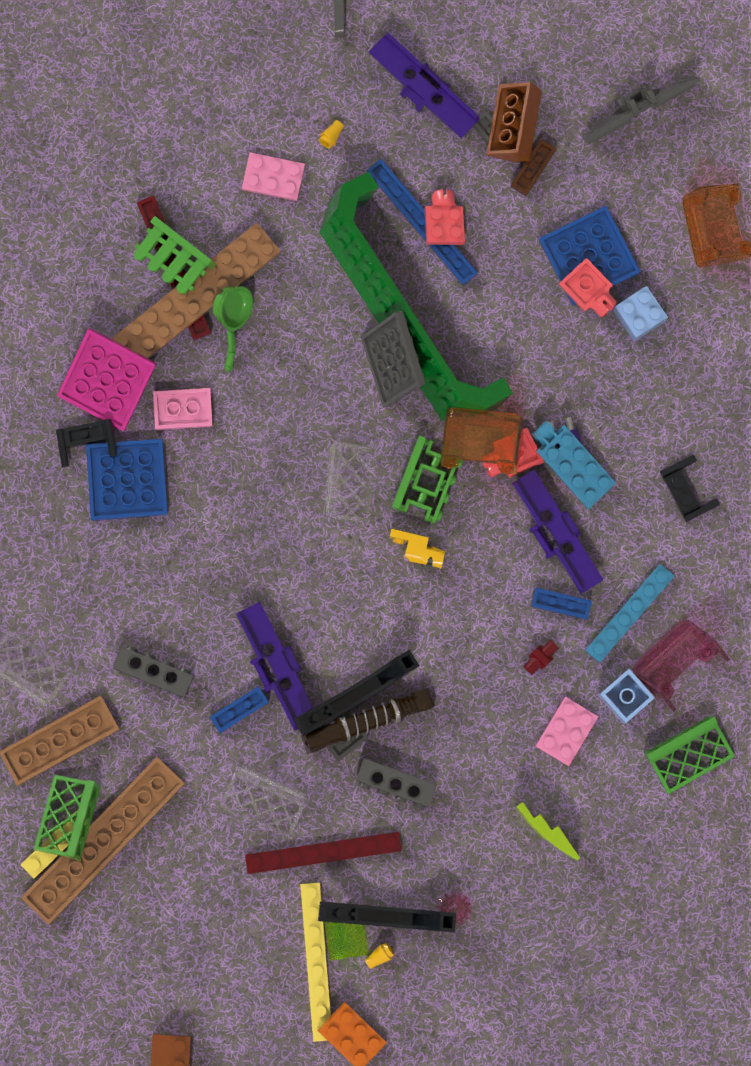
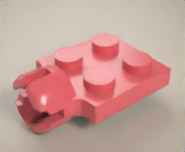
[425,189,465,245]
[559,258,617,317]
[483,428,544,478]

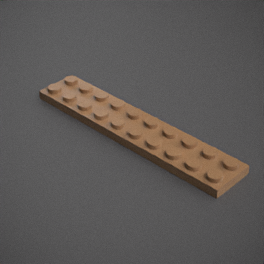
[112,223,281,359]
[21,757,185,925]

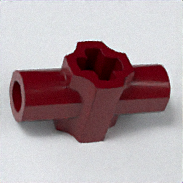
[523,639,559,675]

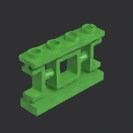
[392,435,464,525]

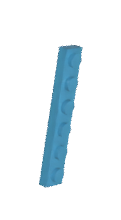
[585,564,674,663]

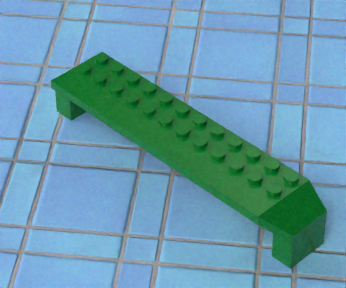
[320,172,513,422]

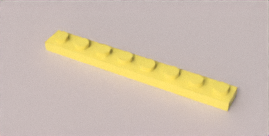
[300,883,331,1042]

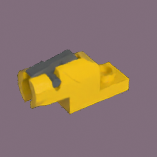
[390,529,445,570]

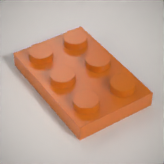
[317,1002,387,1066]

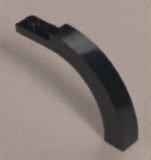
[293,650,419,736]
[318,901,456,933]

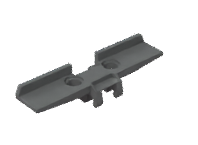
[582,76,701,145]

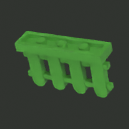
[134,216,216,295]

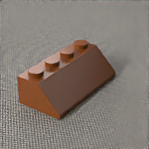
[486,82,542,162]
[151,1034,192,1066]

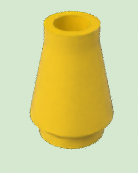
[319,120,344,149]
[365,942,395,969]

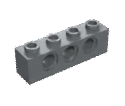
[113,645,194,698]
[356,758,437,810]

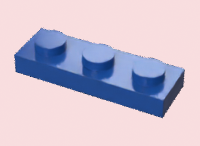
[531,588,592,620]
[210,686,269,734]

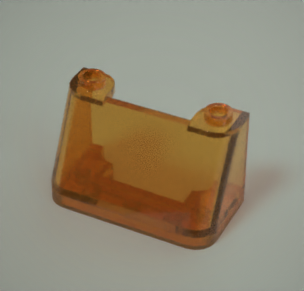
[682,183,751,268]
[440,408,523,474]

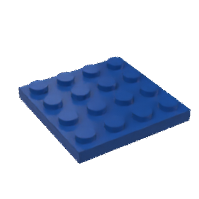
[538,206,641,306]
[86,439,168,521]

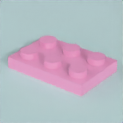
[242,152,305,201]
[153,388,213,430]
[535,697,599,767]

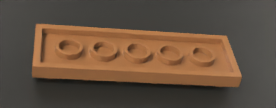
[0,696,120,786]

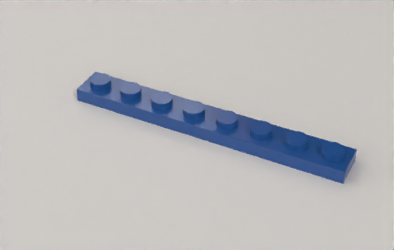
[366,159,478,286]

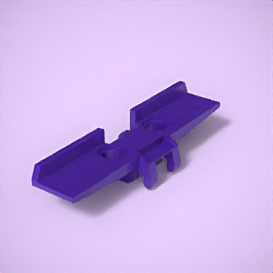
[368,33,480,138]
[511,470,603,594]
[236,602,313,731]

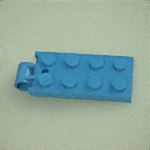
[532,421,616,509]

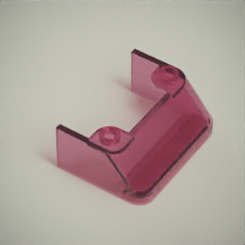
[633,620,730,712]

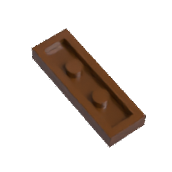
[510,139,557,196]

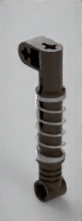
[301,688,435,754]

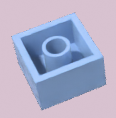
[613,286,668,342]
[598,669,655,724]

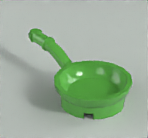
[213,286,253,372]

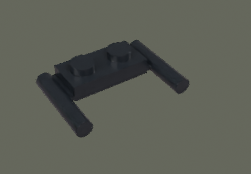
[56,419,117,468]
[660,455,720,522]

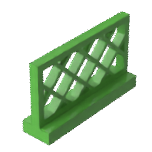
[644,715,735,794]
[34,775,101,861]

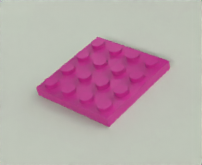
[57,328,157,431]

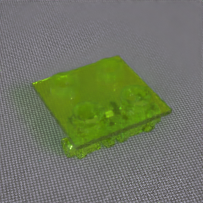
[324,922,369,961]

